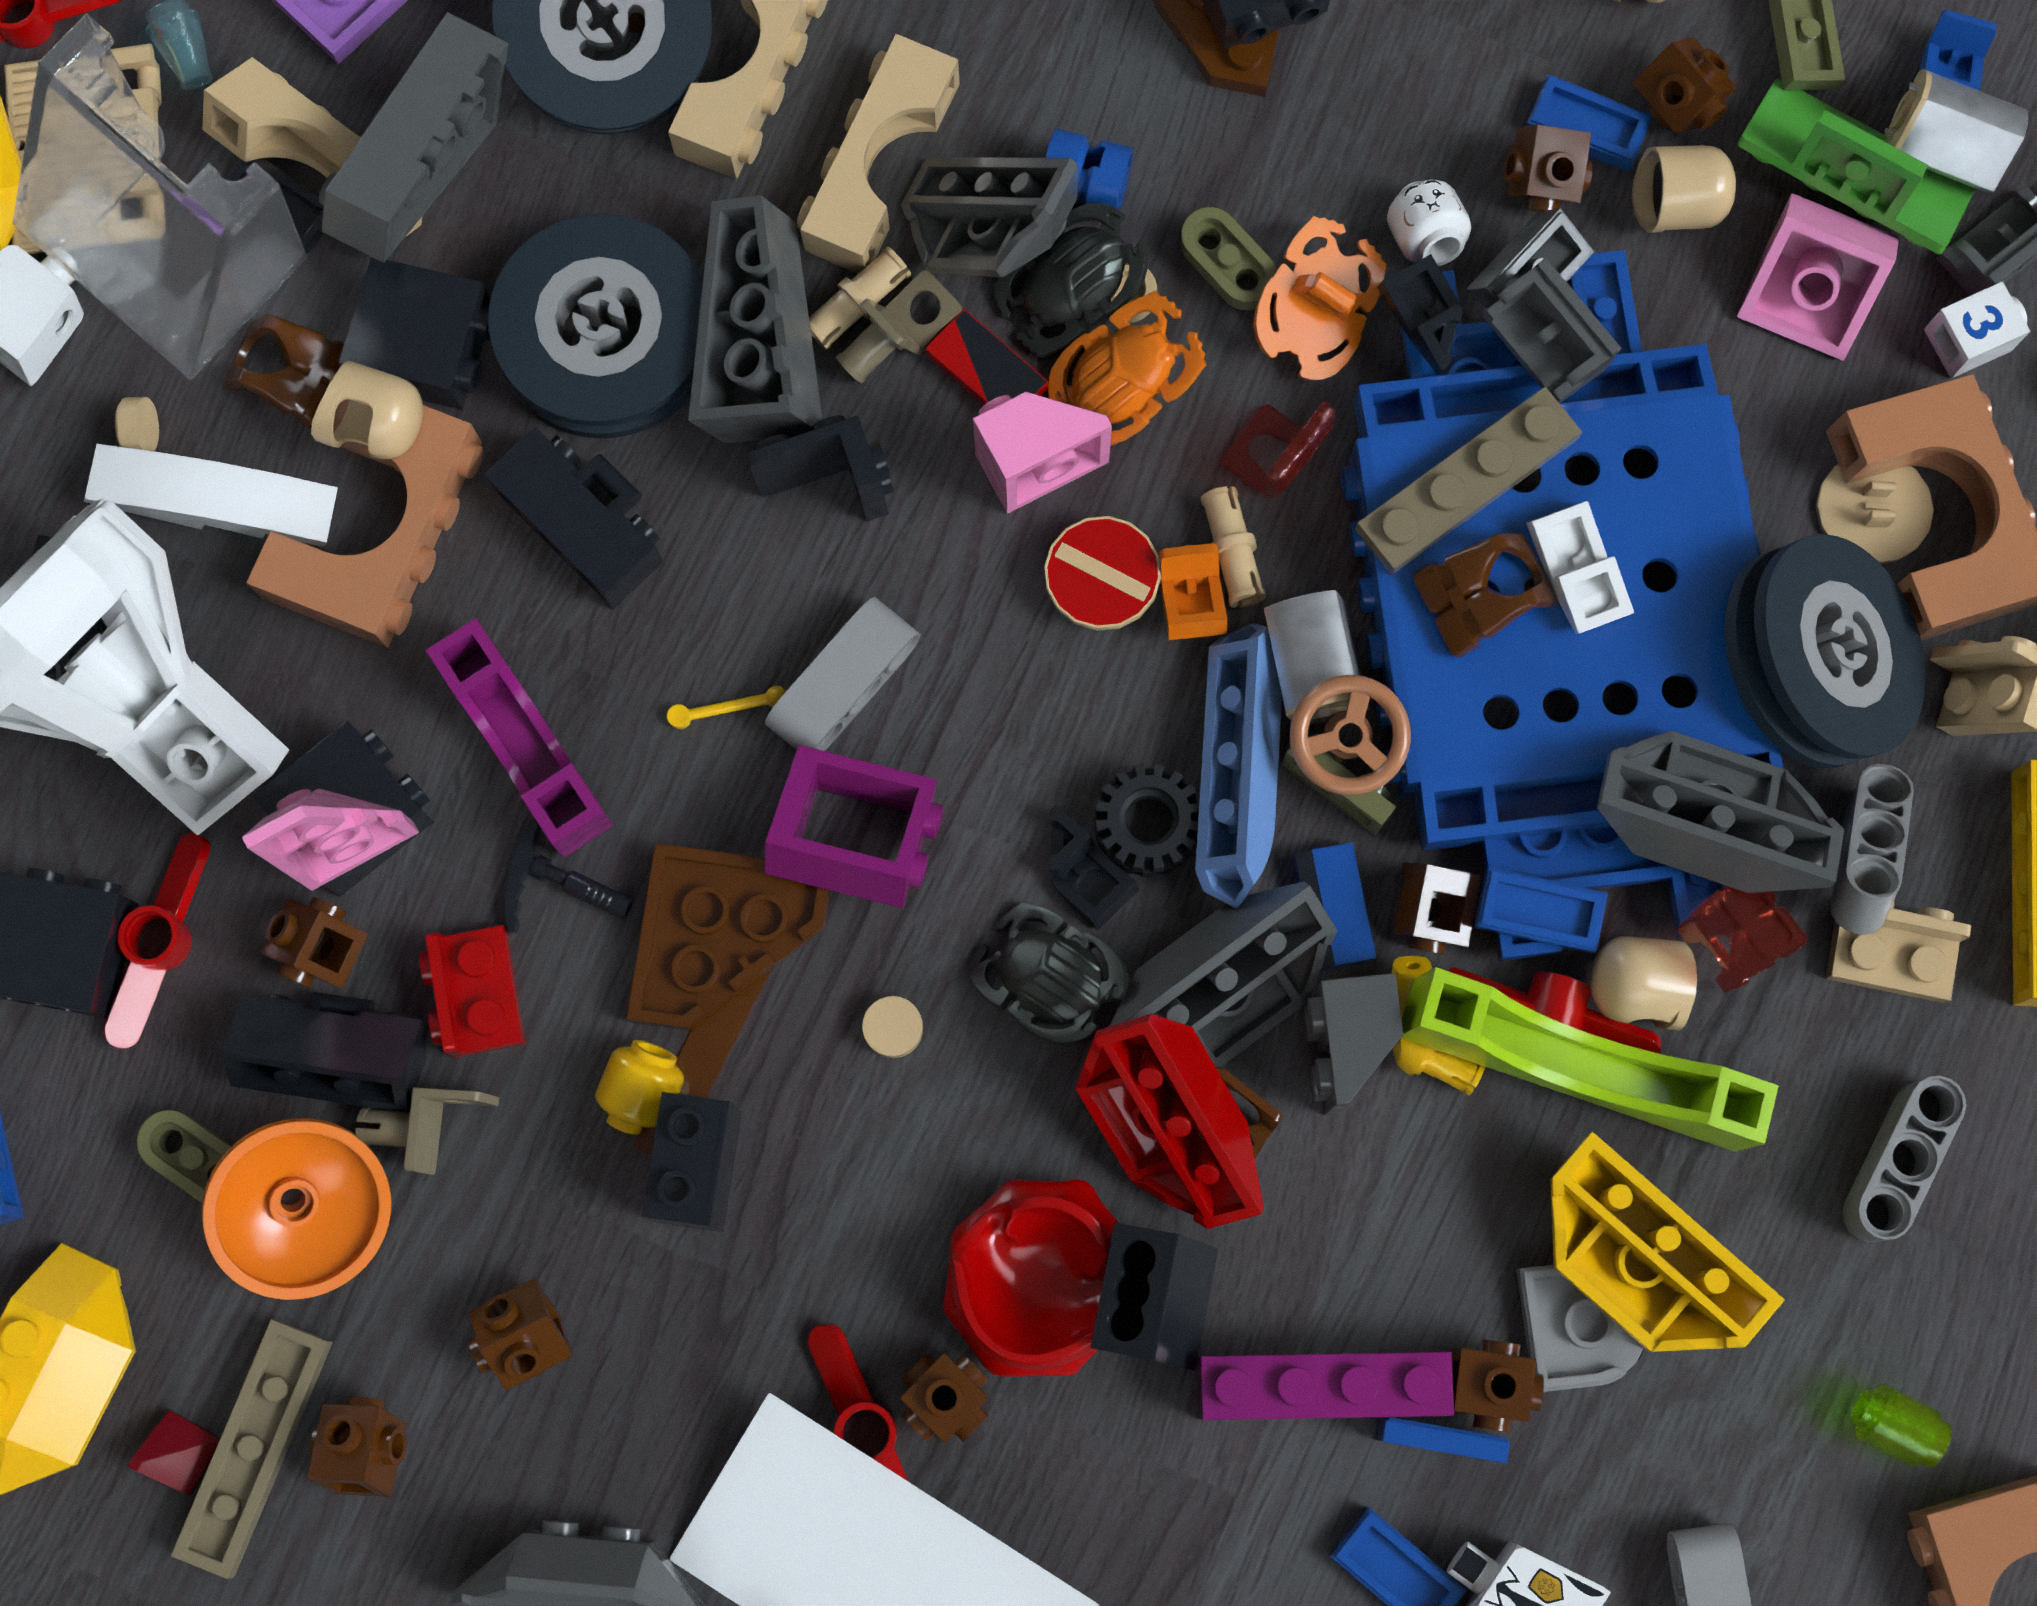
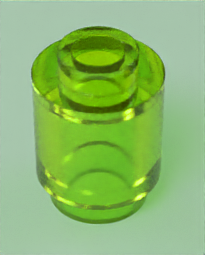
[1851,1383,1952,1468]

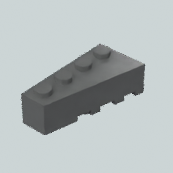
[319,12,509,263]
[688,195,822,443]

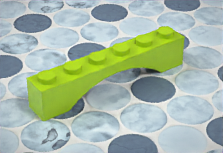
[1401,967,1779,1152]

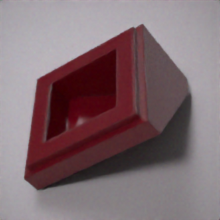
[128,1410,221,1496]

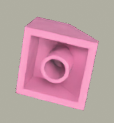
[1737,193,1899,361]
[973,392,1112,514]

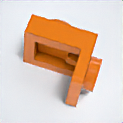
[1159,543,1227,640]

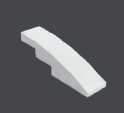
[84,444,338,547]

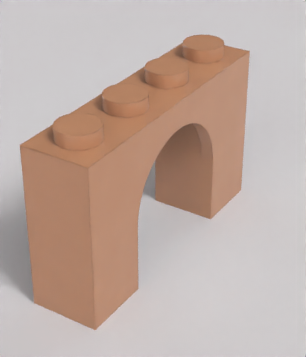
[1826,374,2037,641]
[246,400,483,648]
[1907,1475,2037,1606]

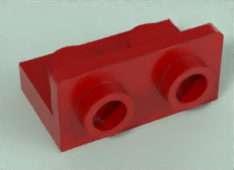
[419,925,526,1058]

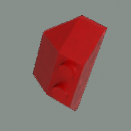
[1075,1014,1264,1229]

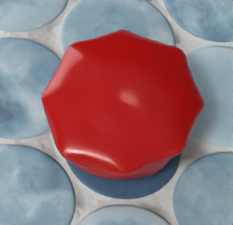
[943,1179,1119,1377]

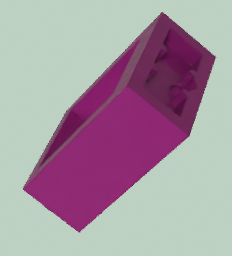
[765,745,944,909]

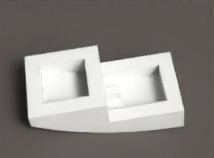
[1526,501,1634,634]

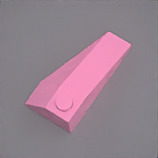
[242,788,419,891]

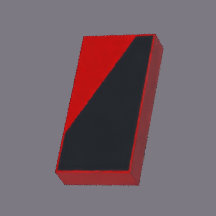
[925,309,1049,406]

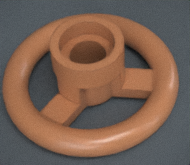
[1290,675,1411,796]

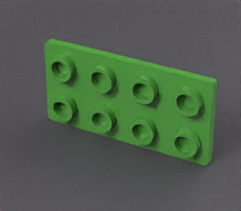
[1737,79,1976,254]

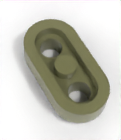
[1180,207,1276,310]
[137,1110,233,1202]

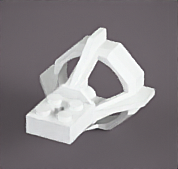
[0,498,289,835]

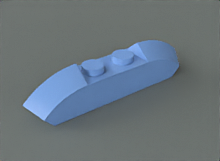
[1195,623,1281,909]

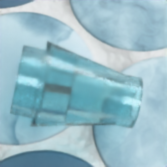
[145,0,214,90]

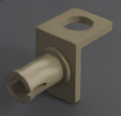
[836,269,963,383]
[355,1088,499,1175]

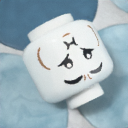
[1387,179,1472,266]

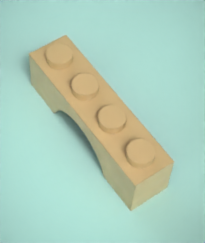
[668,0,828,180]
[797,34,960,274]
[202,57,422,236]

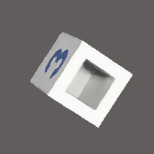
[1924,281,2030,378]

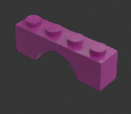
[425,618,614,858]
[1197,1352,1454,1420]

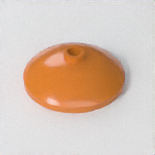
[201,1118,391,1300]

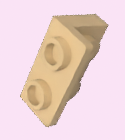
[1930,636,2037,736]
[1825,902,1971,1003]

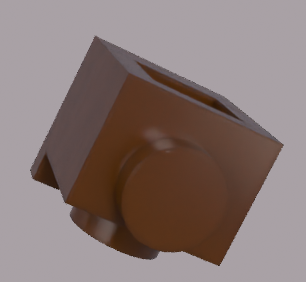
[1394,862,1482,955]

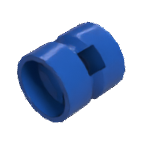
[1045,128,1134,210]

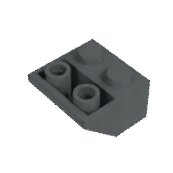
[1302,973,1403,1115]

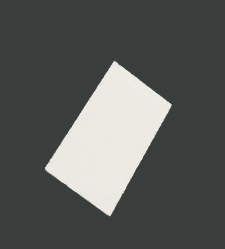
[670,1393,1099,1606]

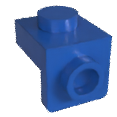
[1919,10,1997,91]

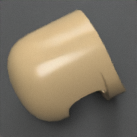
[1632,145,1736,233]
[311,360,423,460]
[1590,936,1697,1031]

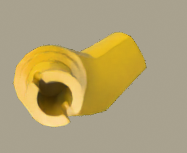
[1392,956,1485,1096]

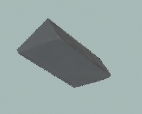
[1467,208,1594,309]

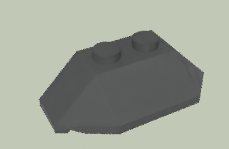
[901,157,1078,277]
[1597,730,1844,893]
[1110,881,1337,1068]
[451,1519,706,1606]

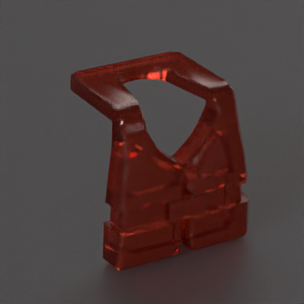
[1222,401,1335,499]
[1676,885,1808,993]

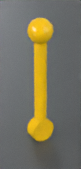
[667,686,786,729]

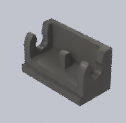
[1936,181,2037,296]
[1482,258,1622,403]

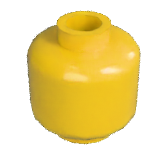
[595,1040,684,1135]

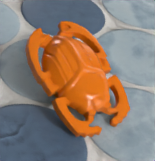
[1253,216,1387,380]
[1048,291,1207,446]

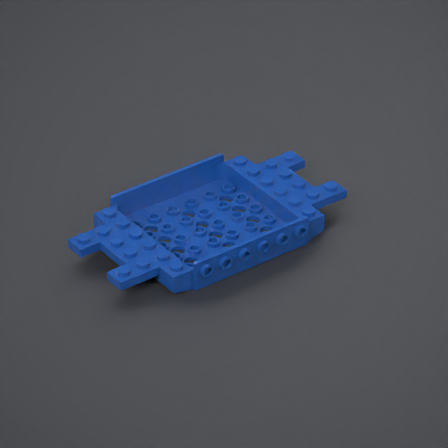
[1341,250,1783,961]

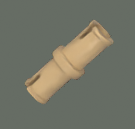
[809,246,911,350]
[1201,486,1266,608]

